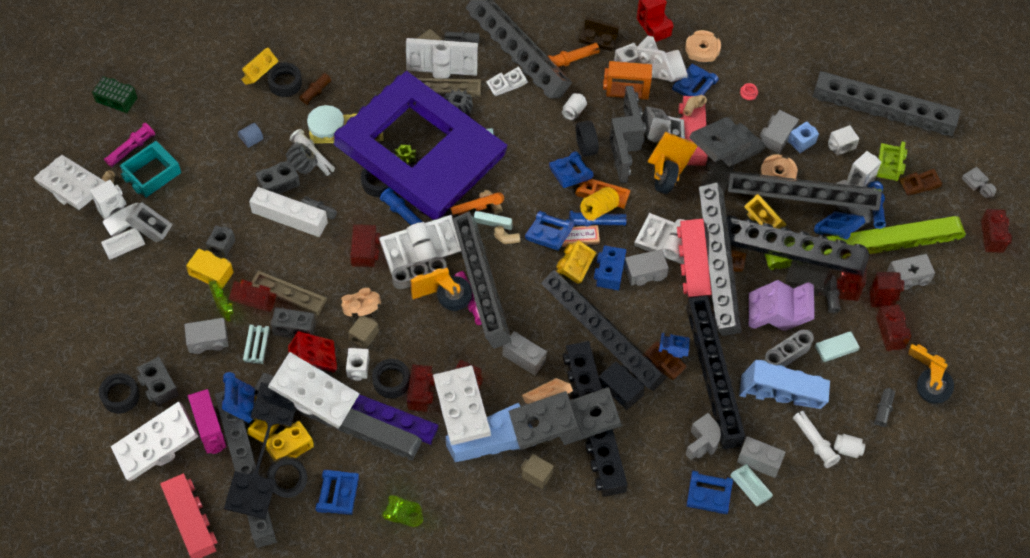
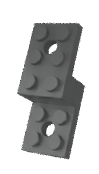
[609,86,646,183]
[689,117,766,167]
[508,387,622,450]

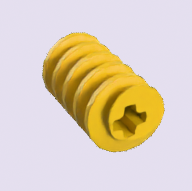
[580,187,619,221]

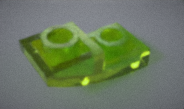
[209,281,233,322]

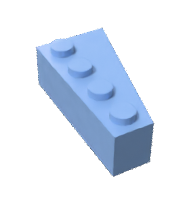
[739,360,830,409]
[446,403,535,462]

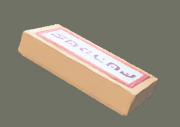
[560,225,600,247]

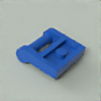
[672,64,719,96]
[549,152,594,188]
[525,211,574,251]
[814,211,865,239]
[222,372,255,423]
[315,470,359,515]
[686,470,733,514]

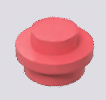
[740,83,758,100]

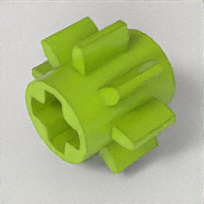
[394,144,416,165]

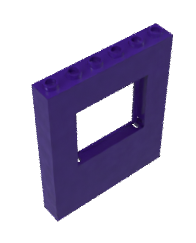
[334,71,508,220]

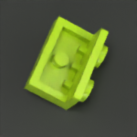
[876,141,908,181]

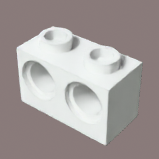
[847,151,881,187]
[90,180,127,220]

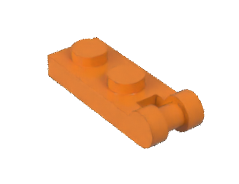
[575,179,630,209]
[451,192,504,216]

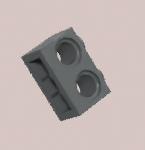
[255,161,300,194]
[271,308,316,338]
[137,357,179,406]

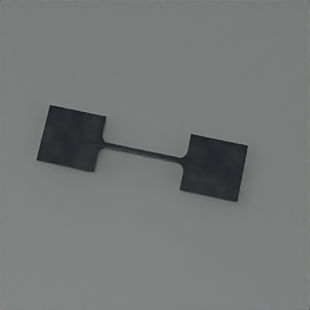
[224,382,296,519]

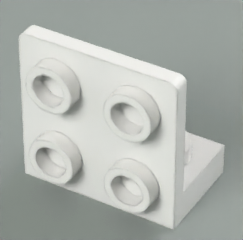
[636,36,675,81]

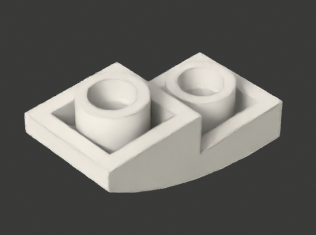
[666,50,688,82]
[486,66,528,96]
[103,202,139,237]

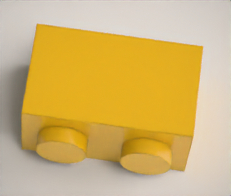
[186,249,234,290]

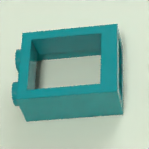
[120,141,181,198]

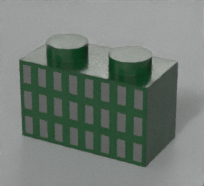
[92,76,138,114]

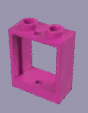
[188,389,226,454]

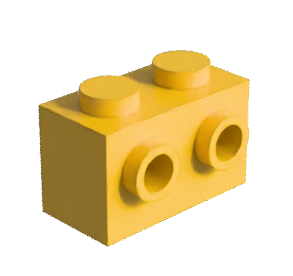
[744,194,787,229]
[266,421,314,468]

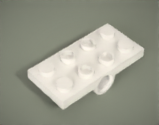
[406,38,478,79]
[34,155,105,210]
[634,213,708,264]
[379,215,461,275]
[268,352,359,429]
[433,365,491,446]
[111,402,199,481]

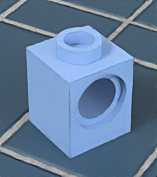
[788,122,819,153]

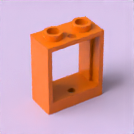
[603,61,652,100]

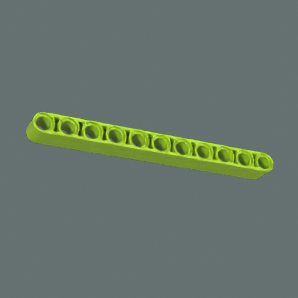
[764,216,966,270]

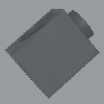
[206,225,235,258]

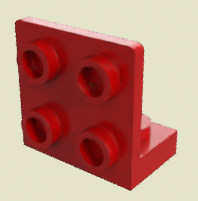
[288,331,337,372]

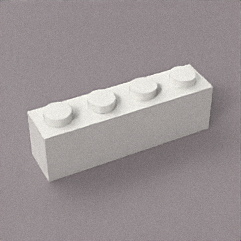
[249,187,328,237]

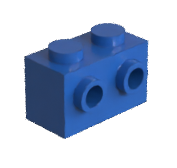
[594,245,626,291]

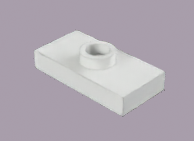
[101,228,145,260]

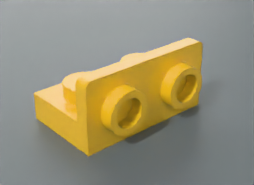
[241,48,278,85]
[556,240,596,284]

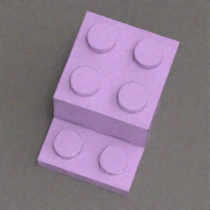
[749,280,814,331]

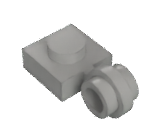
[962,167,996,198]

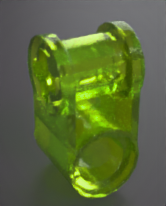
[382,495,424,527]

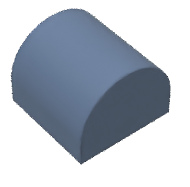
[238,123,264,148]

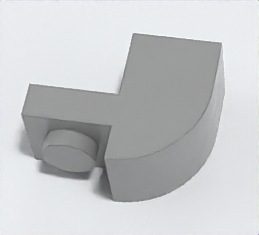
[686,413,721,460]

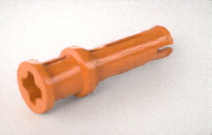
[548,43,600,67]

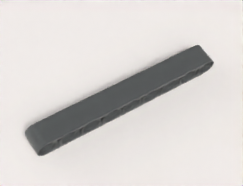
[254,373,422,460]

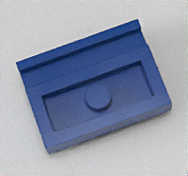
[659,333,690,358]

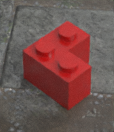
[636,0,674,42]

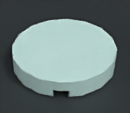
[307,105,344,138]

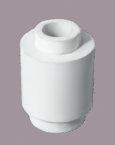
[562,93,587,120]
[834,434,865,458]

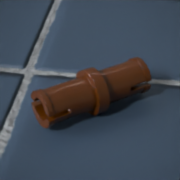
[299,73,331,105]

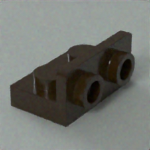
[579,17,619,52]

